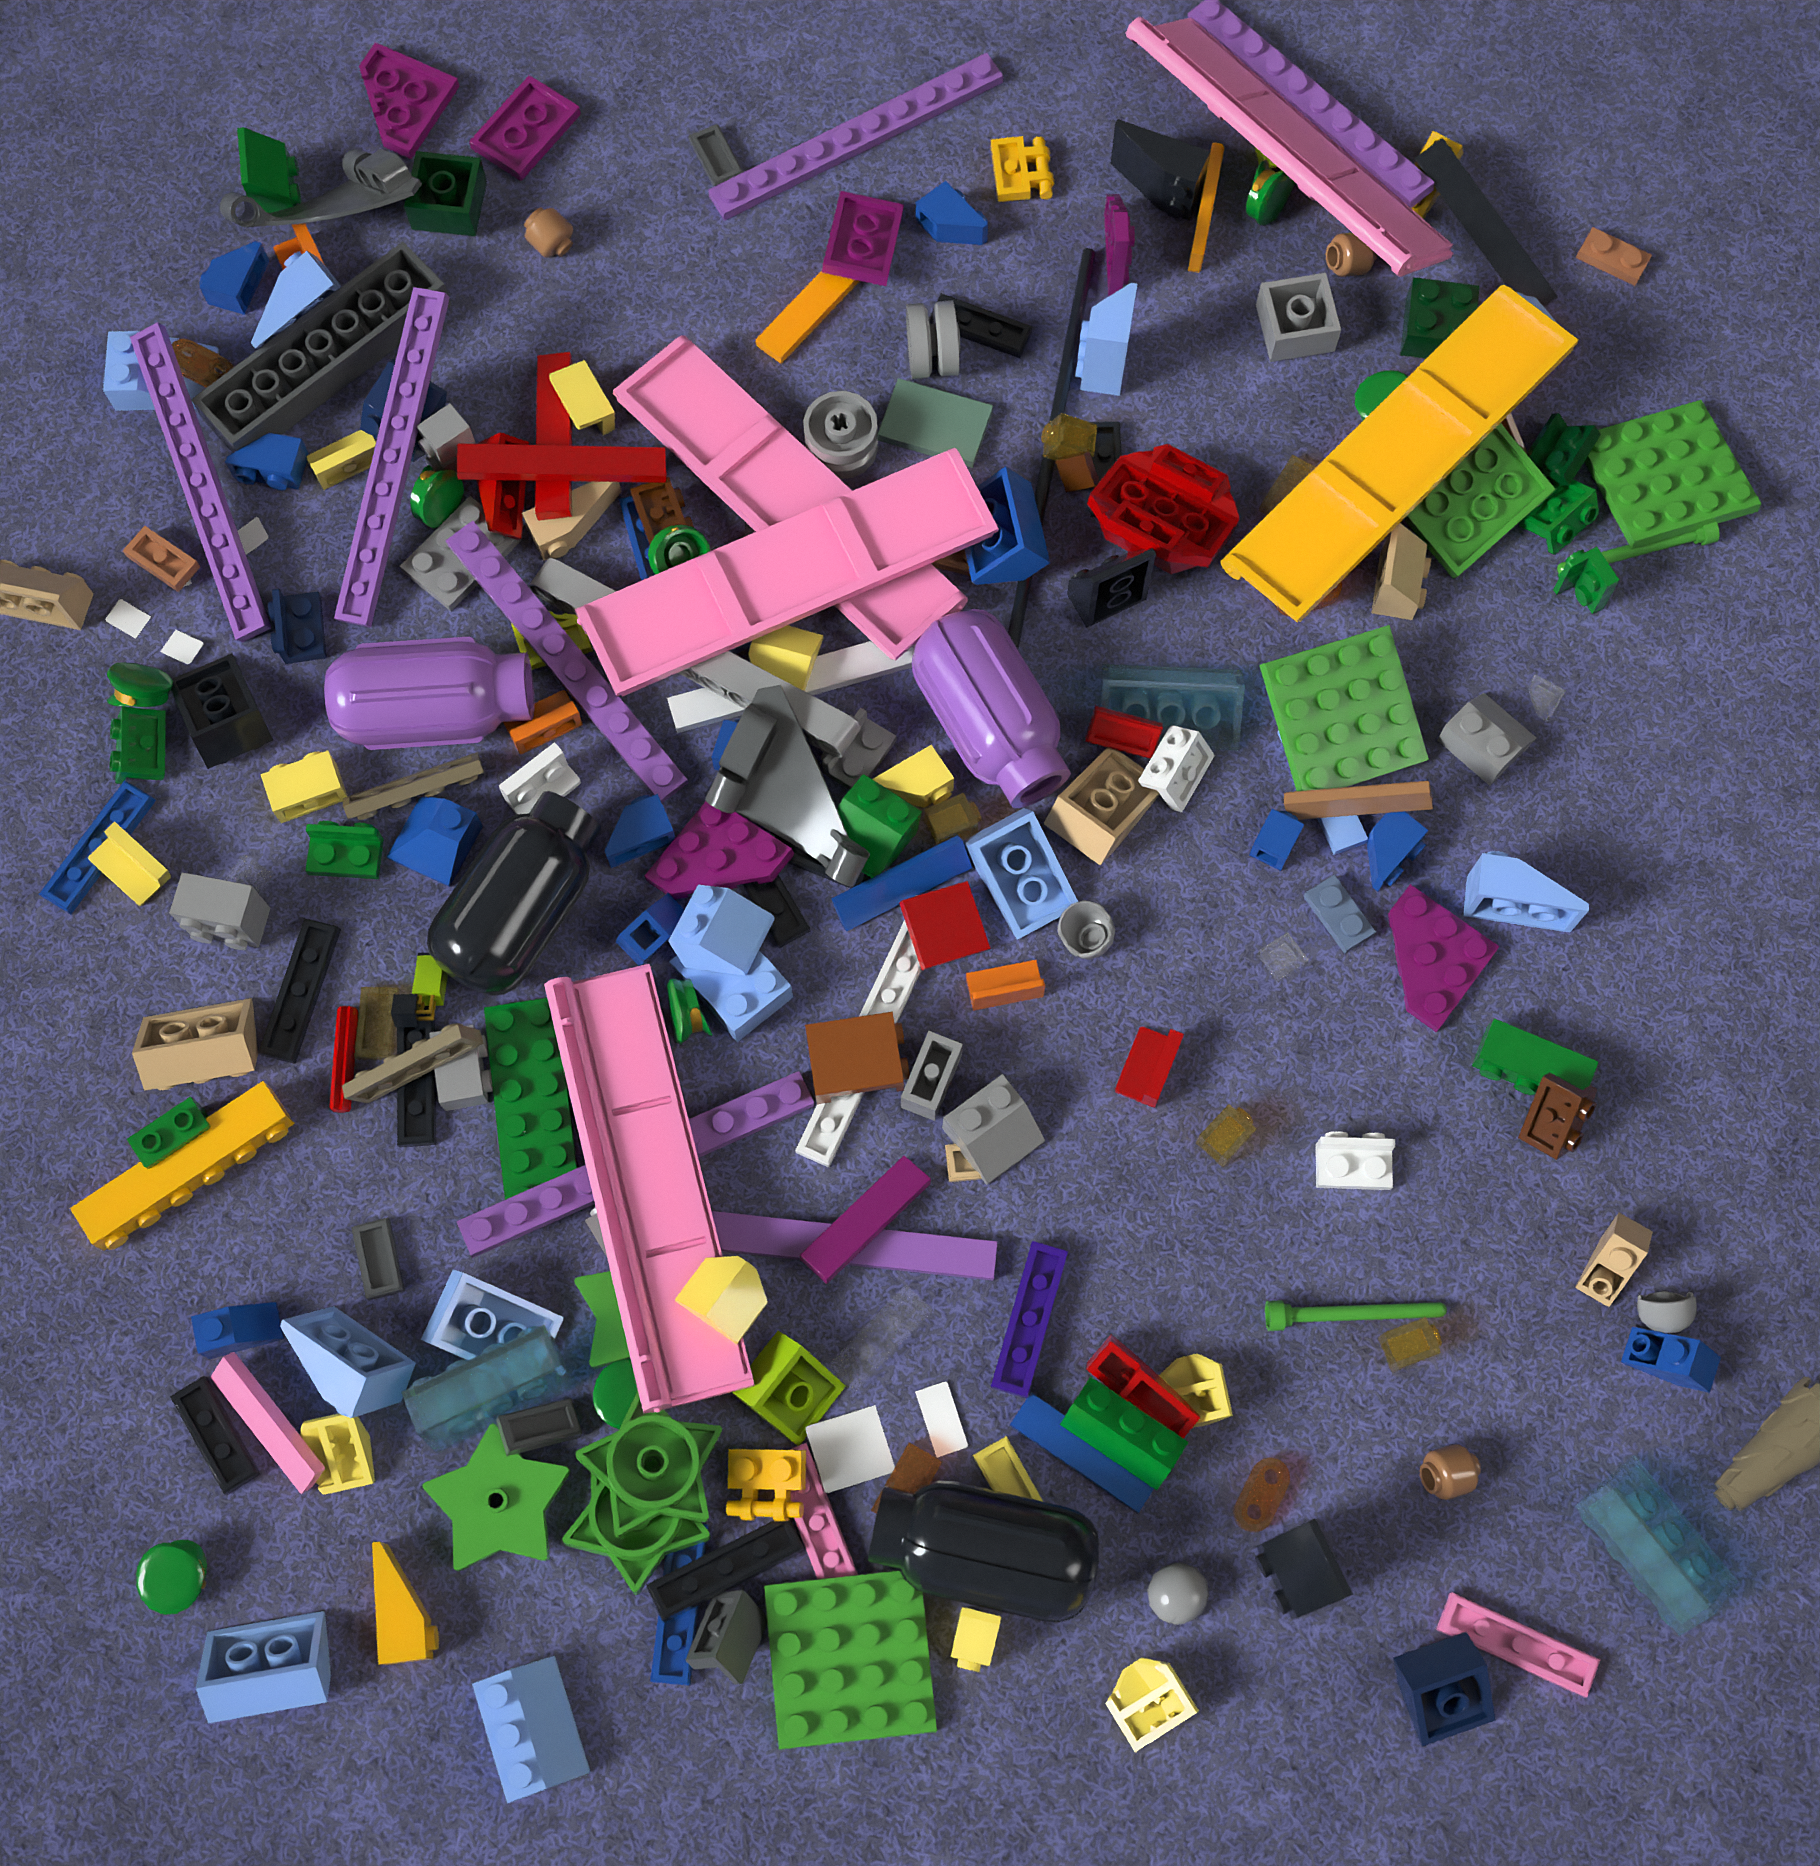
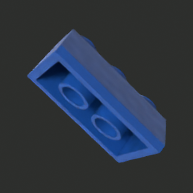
[965,466,1050,585]

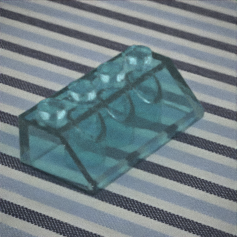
[1100,664,1245,751]
[401,1325,577,1453]
[1575,1455,1738,1636]

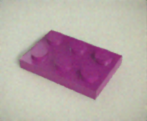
[469,75,581,181]
[822,191,904,286]

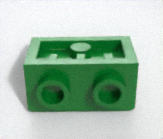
[1519,479,1599,555]
[1553,547,1620,614]
[109,706,166,784]
[305,821,384,879]
[126,1096,210,1169]

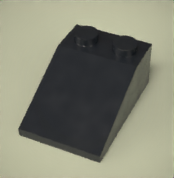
[1110,119,1210,220]
[1067,548,1156,628]
[171,653,273,769]
[1255,1519,1353,1619]

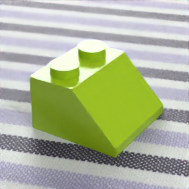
[732,1331,846,1446]

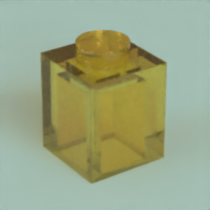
[1041,413,1097,461]
[925,793,982,846]
[1196,1104,1257,1167]
[1378,1317,1442,1373]

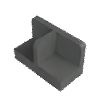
[685,1590,768,1685]

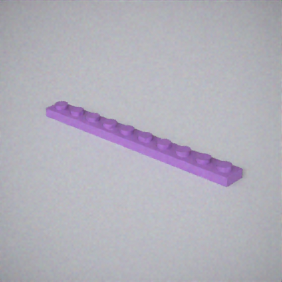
[1188,0,1435,208]
[708,53,1003,221]
[334,287,450,628]
[130,322,271,642]
[445,520,688,803]
[456,1071,814,1258]

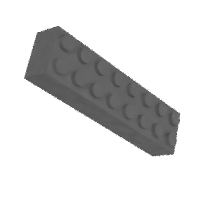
[191,241,452,453]

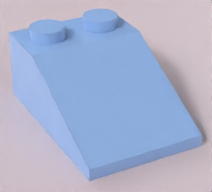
[251,251,342,349]
[103,331,219,411]
[963,808,1078,939]
[1463,851,1589,933]
[669,951,793,1042]
[421,1270,564,1388]
[280,1306,416,1418]

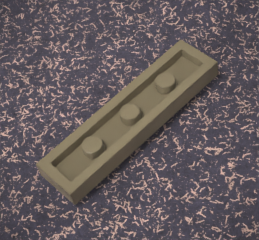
[343,752,484,820]
[342,1023,483,1104]

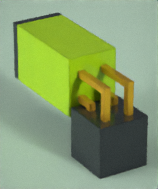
[391,952,448,1027]

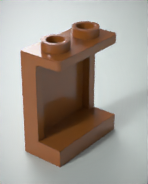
[805,1012,910,1105]

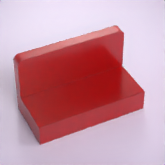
[1115,1026,1184,1108]

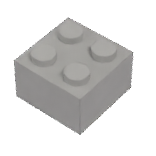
[1256,273,1341,362]
[169,872,270,950]

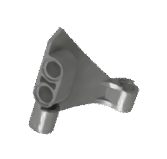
[220,149,421,227]
[705,685,870,887]

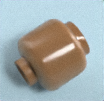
[524,207,573,258]
[1325,232,1377,277]
[1420,1444,1481,1500]

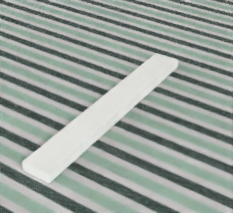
[667,641,917,733]
[795,895,922,1167]

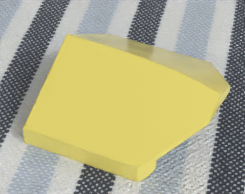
[748,625,823,691]
[675,1256,768,1345]
[1159,1353,1233,1428]
[300,1413,375,1495]
[1106,1657,1199,1752]

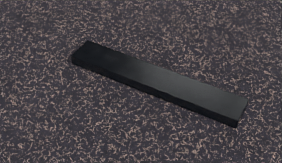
[1415,137,1558,308]

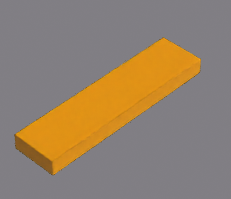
[1188,142,1225,273]
[755,270,860,364]

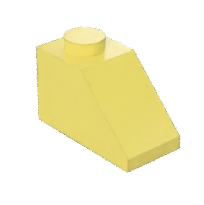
[872,745,954,808]
[951,1607,1001,1672]

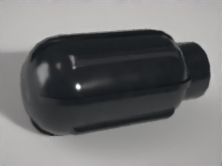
[427,791,601,996]
[868,1481,1099,1622]

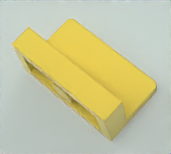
[549,360,615,435]
[306,430,376,490]
[88,821,171,906]

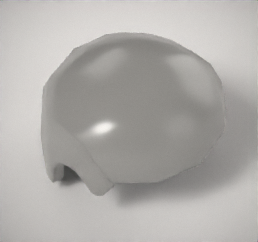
[1058,900,1116,960]
[1637,1291,1697,1334]
[1147,1562,1210,1625]

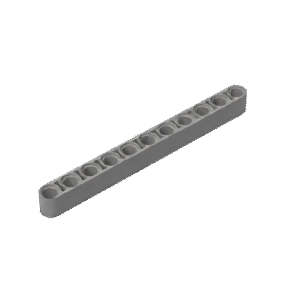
[529,558,861,758]

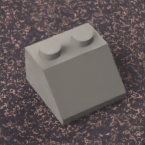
[1437,693,1537,786]
[942,1074,1045,1185]

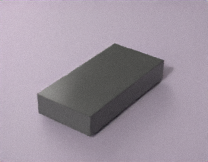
[688,124,743,187]
[351,1217,405,1301]
[496,1398,582,1456]

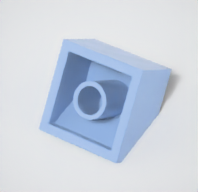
[668,885,775,976]

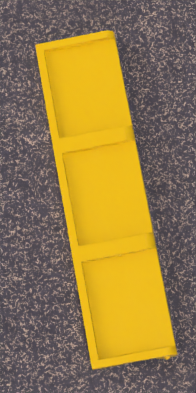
[1220,285,1579,623]

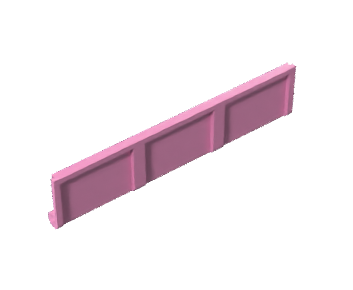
[1126,17,1453,277]
[613,335,968,660]
[575,448,999,697]
[544,964,754,1413]

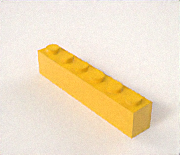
[70,1081,295,1251]

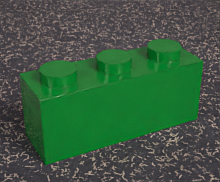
[1471,1018,1598,1095]
[1060,1376,1188,1491]

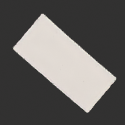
[805,1382,968,1493]

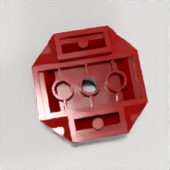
[1087,444,1240,574]

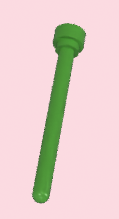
[1557,522,1720,573]
[1265,1300,1447,1331]

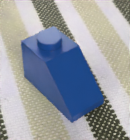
[199,241,270,315]
[604,794,676,868]
[191,1302,284,1359]

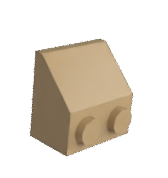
[1371,523,1431,620]

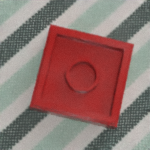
[899,881,991,971]

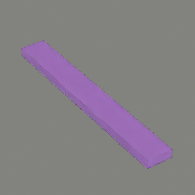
[711,1211,997,1281]

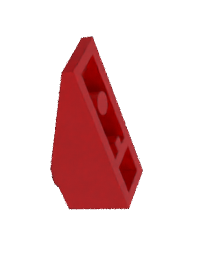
[477,432,529,540]

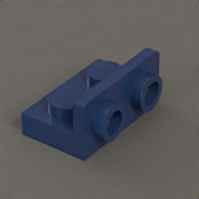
[268,588,327,664]

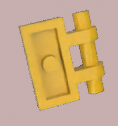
[991,136,1054,202]
[726,1449,806,1521]

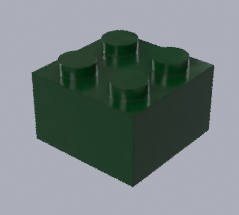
[404,151,487,237]
[1400,277,1480,359]

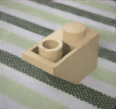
[1575,1213,1653,1307]

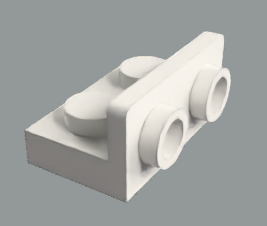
[1139,726,1215,812]
[499,742,581,814]
[1316,1132,1395,1190]

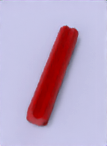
[329,1006,359,1113]

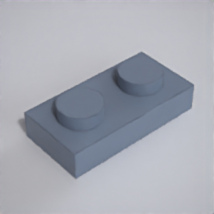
[1303,875,1376,954]

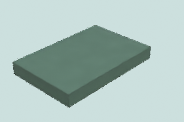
[878,378,993,468]

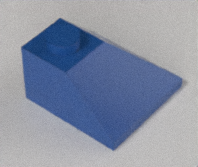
[386,797,483,887]

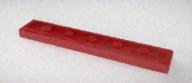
[535,352,572,521]
[457,443,666,483]

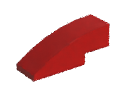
[1086,1334,1200,1438]

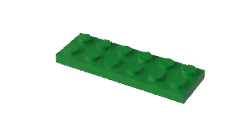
[484,998,583,1211]

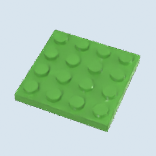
[1584,400,1762,549]
[1403,423,1555,579]
[1259,625,1429,791]
[764,1570,937,1749]

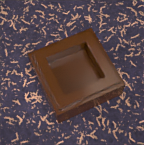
[1055,450,1100,493]

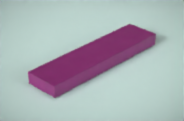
[800,1156,931,1284]

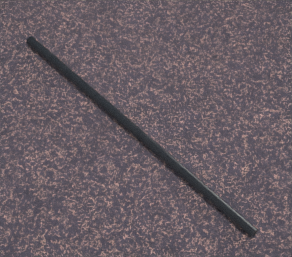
[1008,248,1096,649]

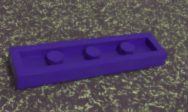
[990,1241,1068,1399]

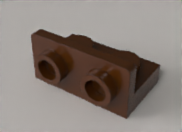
[630,477,694,546]
[1518,1072,1598,1160]

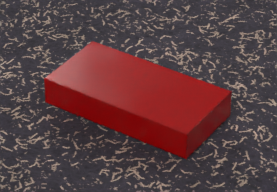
[1085,706,1163,759]

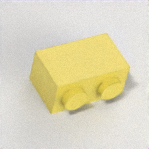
[260,751,347,823]

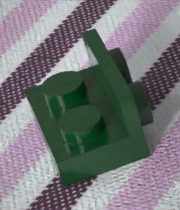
[1527,413,1601,485]

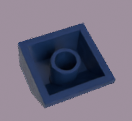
[360,359,447,462]
[1393,1632,1496,1747]

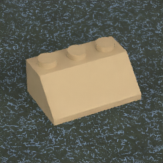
[0,560,94,630]
[132,998,258,1091]

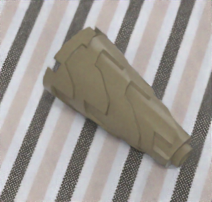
[1713,1376,1820,1511]

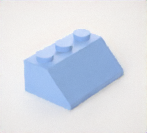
[1075,283,1137,396]
[196,1611,331,1723]
[472,1656,591,1803]

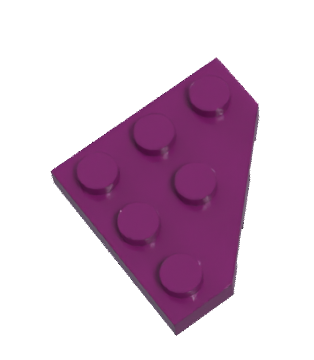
[359,42,460,159]
[1104,194,1135,297]
[644,801,794,900]
[1388,884,1500,1032]

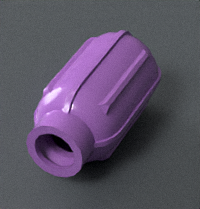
[912,609,1071,809]
[324,637,534,750]

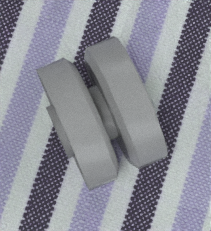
[906,300,961,379]
[803,391,878,479]

